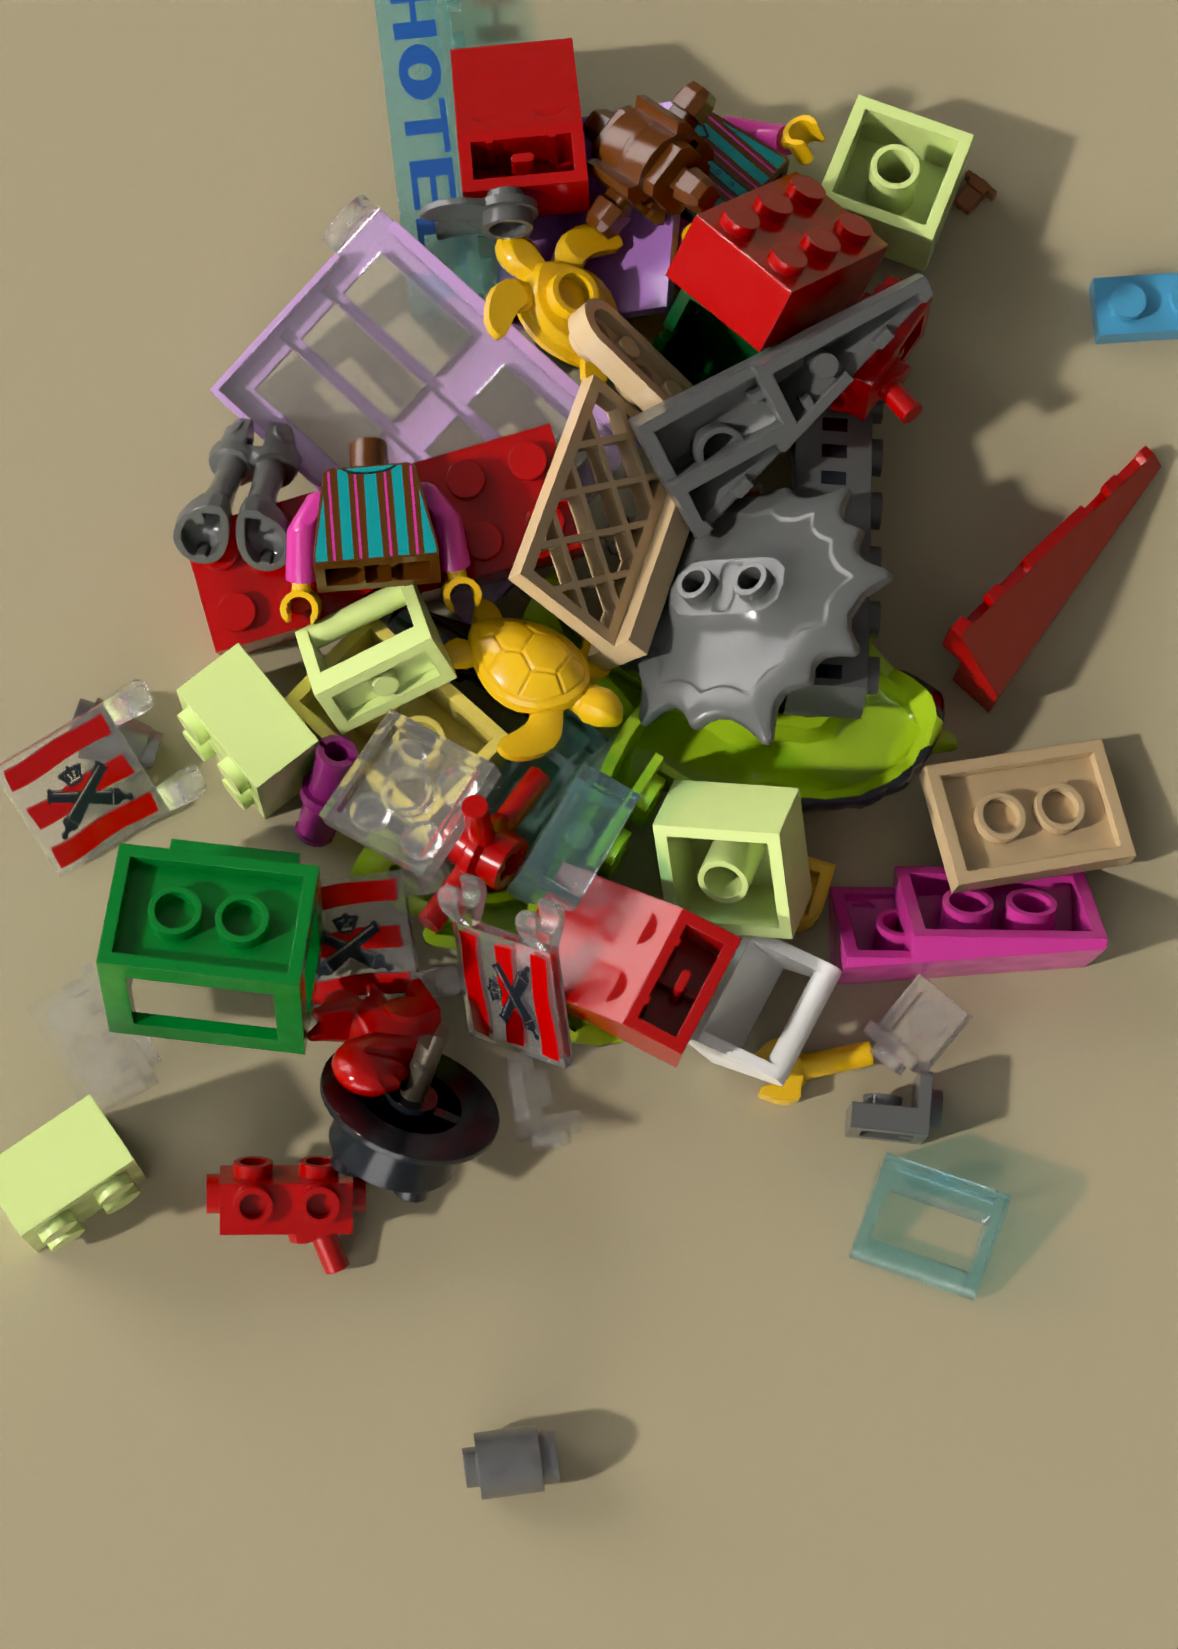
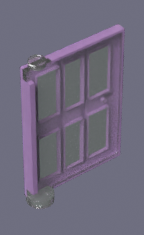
[210,194,642,625]

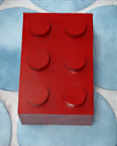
[665,171,890,352]

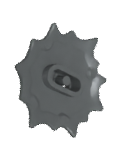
[619,487,893,745]

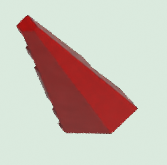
[942,445,1161,713]

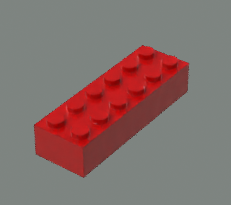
[190,423,585,656]

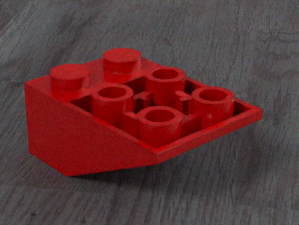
[450,38,590,217]
[513,862,742,1068]

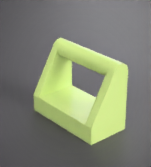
[295,585,457,735]

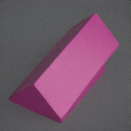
[828,866,1108,985]

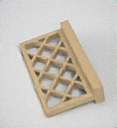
[508,374,690,671]

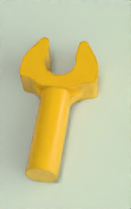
[754,1038,874,1105]

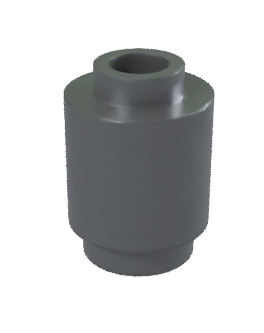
[462,1424,560,1500]

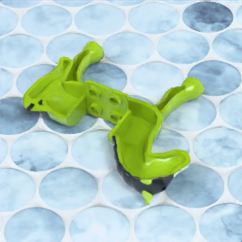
[349,570,959,1047]

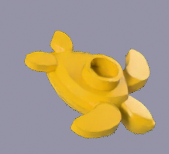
[484,224,647,383]
[444,599,623,762]

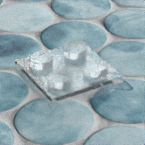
[319,708,502,882]

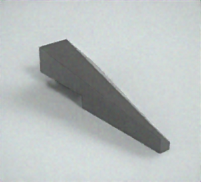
[628,273,934,540]

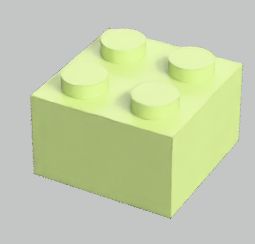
[821,94,974,272]
[176,643,320,819]
[652,779,812,939]
[0,1094,147,1252]

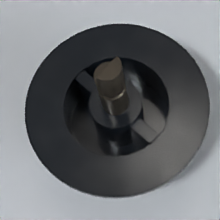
[320,1022,500,1203]

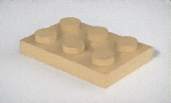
[919,738,1137,894]

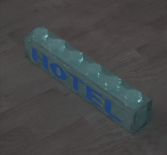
[374,0,495,324]

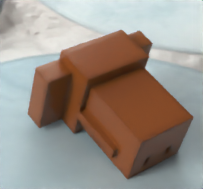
[954,169,997,215]

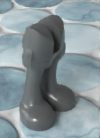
[173,418,302,571]

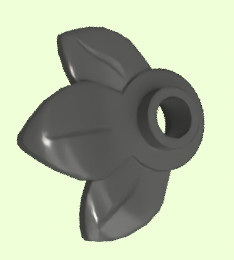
[419,186,538,244]

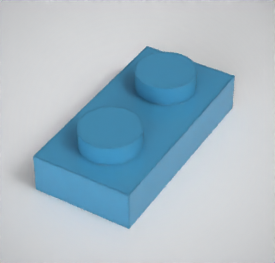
[1089,273,1178,344]

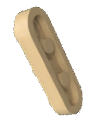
[568,298,693,411]

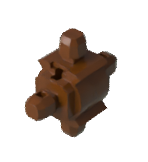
[583,81,720,240]

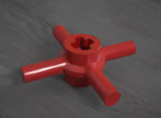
[417,766,551,933]

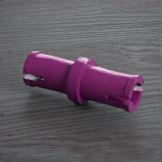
[295,735,358,847]

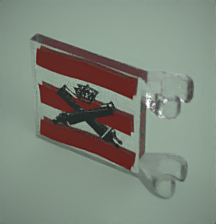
[0,679,207,877]
[313,862,466,1009]
[438,873,574,1069]

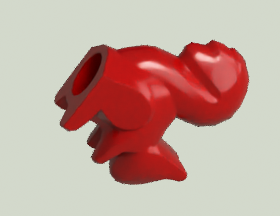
[307,978,441,1097]

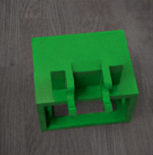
[96,839,324,1055]

